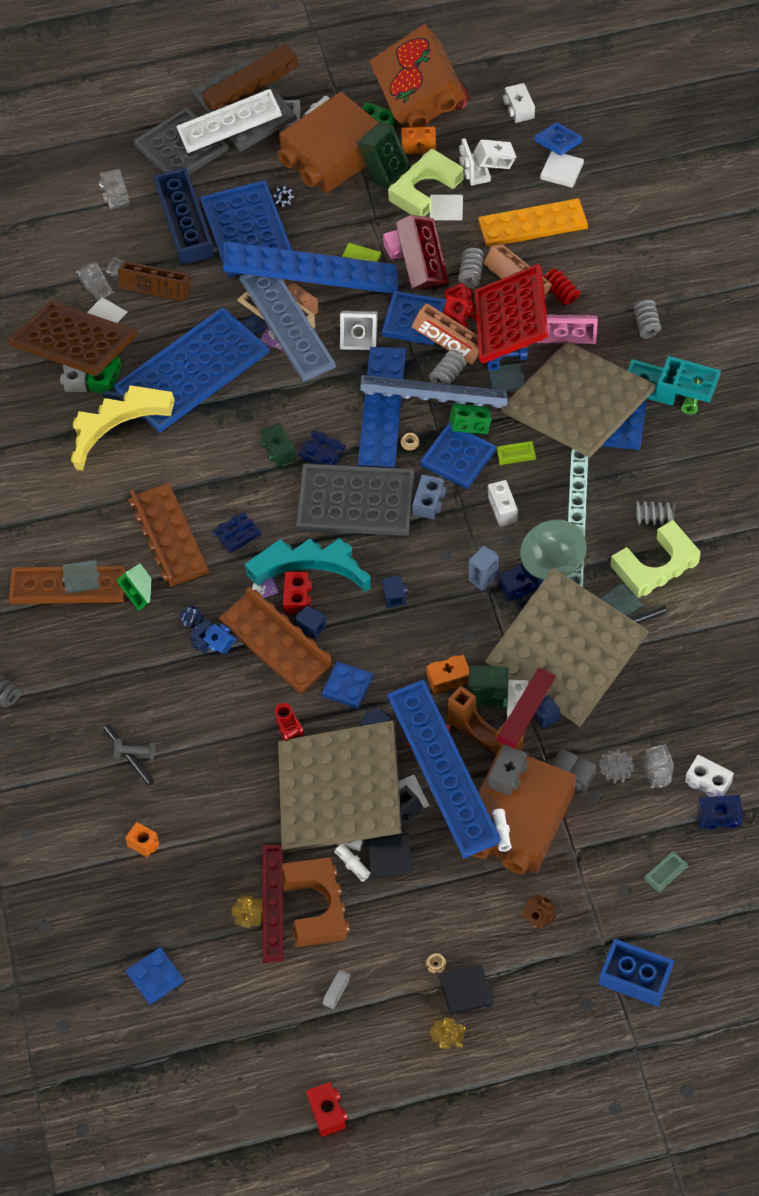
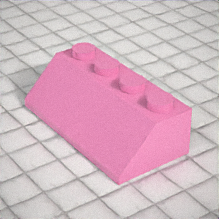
[536,314,598,344]

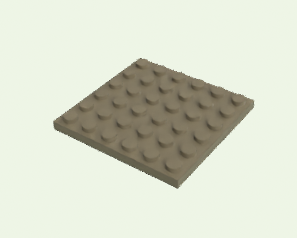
[501,341,655,457]
[485,568,649,727]
[278,721,402,853]

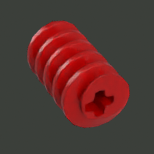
[544,268,581,305]

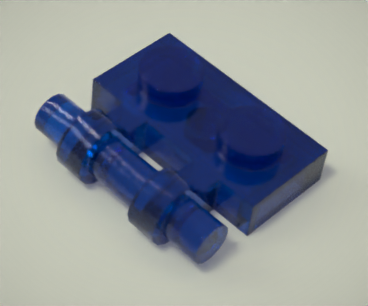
[298,430,346,465]
[212,512,261,554]

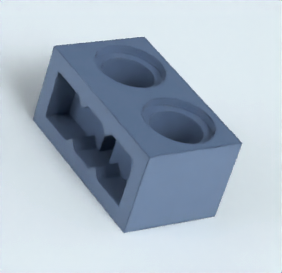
[412,475,446,520]
[469,546,498,591]

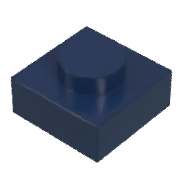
[242,314,266,336]

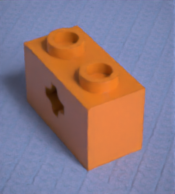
[401,127,436,154]
[427,655,471,695]

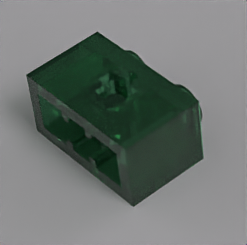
[259,422,297,468]

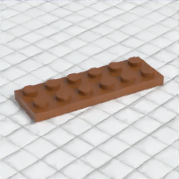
[9,566,126,604]

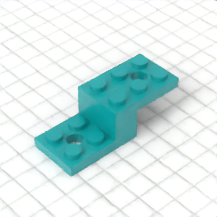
[627,356,721,406]

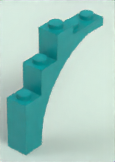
[245,538,371,592]

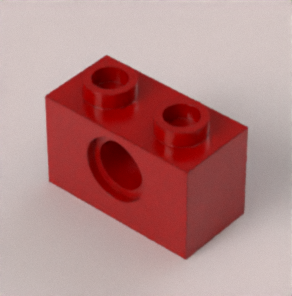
[306,1082,348,1137]

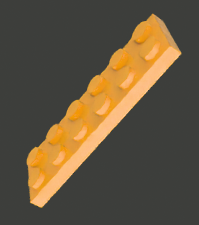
[478,198,588,248]

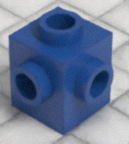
[203,623,237,654]

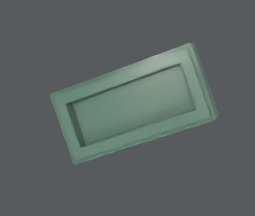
[644,851,688,893]

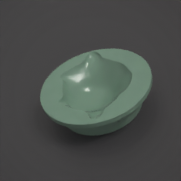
[520,520,587,580]

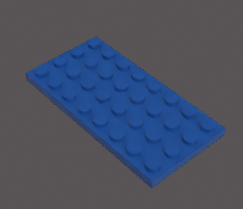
[113,307,270,433]

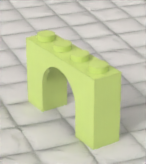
[388,149,464,217]
[611,520,701,598]

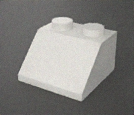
[340,311,377,350]

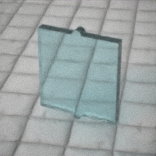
[489,364,524,392]
[62,560,100,593]
[600,584,643,617]

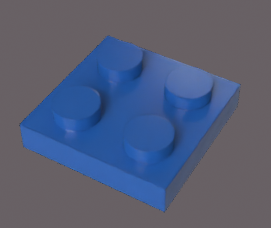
[535,122,583,156]
[322,661,373,709]
[126,947,184,1005]

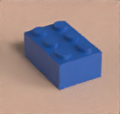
[599,938,674,1007]

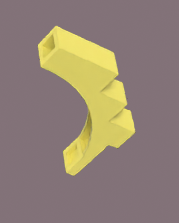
[71,386,175,471]

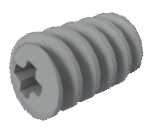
[458,248,484,288]
[633,299,661,339]
[429,350,467,385]
[636,500,675,526]

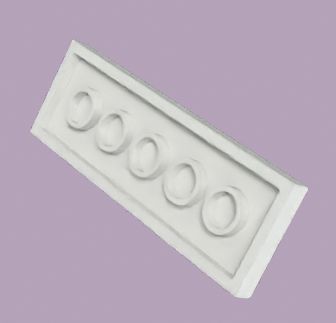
[176,89,282,153]

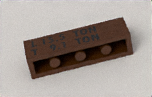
[118,261,190,301]

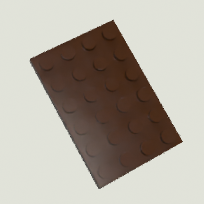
[8,300,138,376]

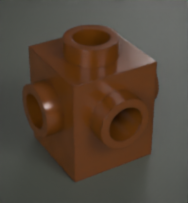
[520,894,558,929]

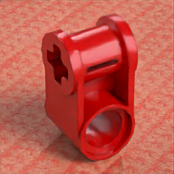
[275,703,304,741]

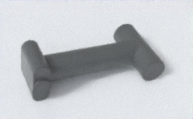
[113,739,155,760]

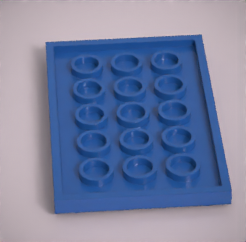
[200,180,292,278]

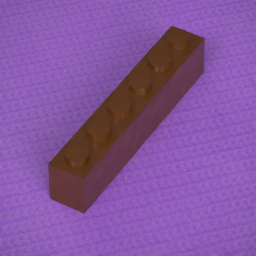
[201,43,299,112]

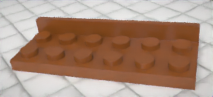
[128,483,209,587]
[219,587,331,695]

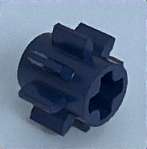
[271,185,294,207]
[179,605,204,628]

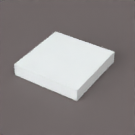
[540,151,584,188]

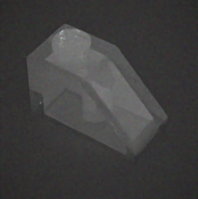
[76,262,114,301]

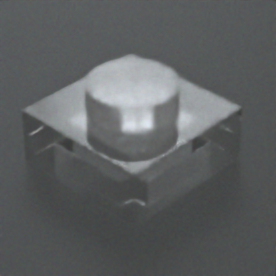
[106,257,124,278]

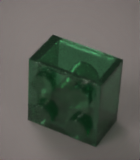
[468,665,509,708]

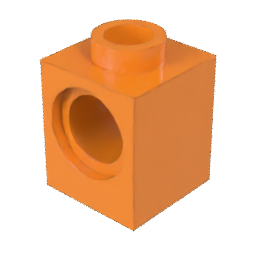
[125,822,159,858]

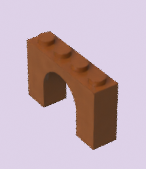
[448,686,524,755]
[280,857,349,948]

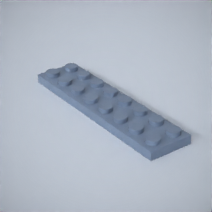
[240,274,336,382]
[361,375,508,408]

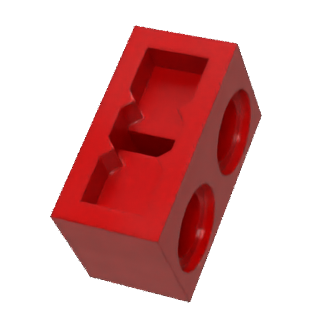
[443,294,473,328]
[283,572,312,615]

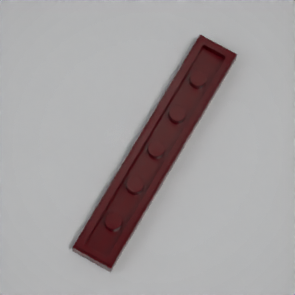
[497,667,556,749]
[263,845,284,963]

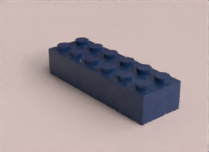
[153,167,214,265]

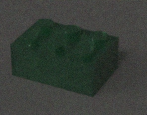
[357,123,411,188]

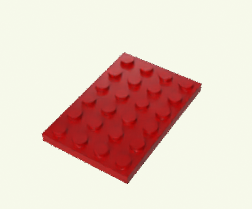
[474,264,549,364]

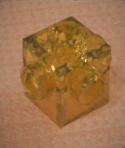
[232,896,263,928]
[430,1017,466,1050]

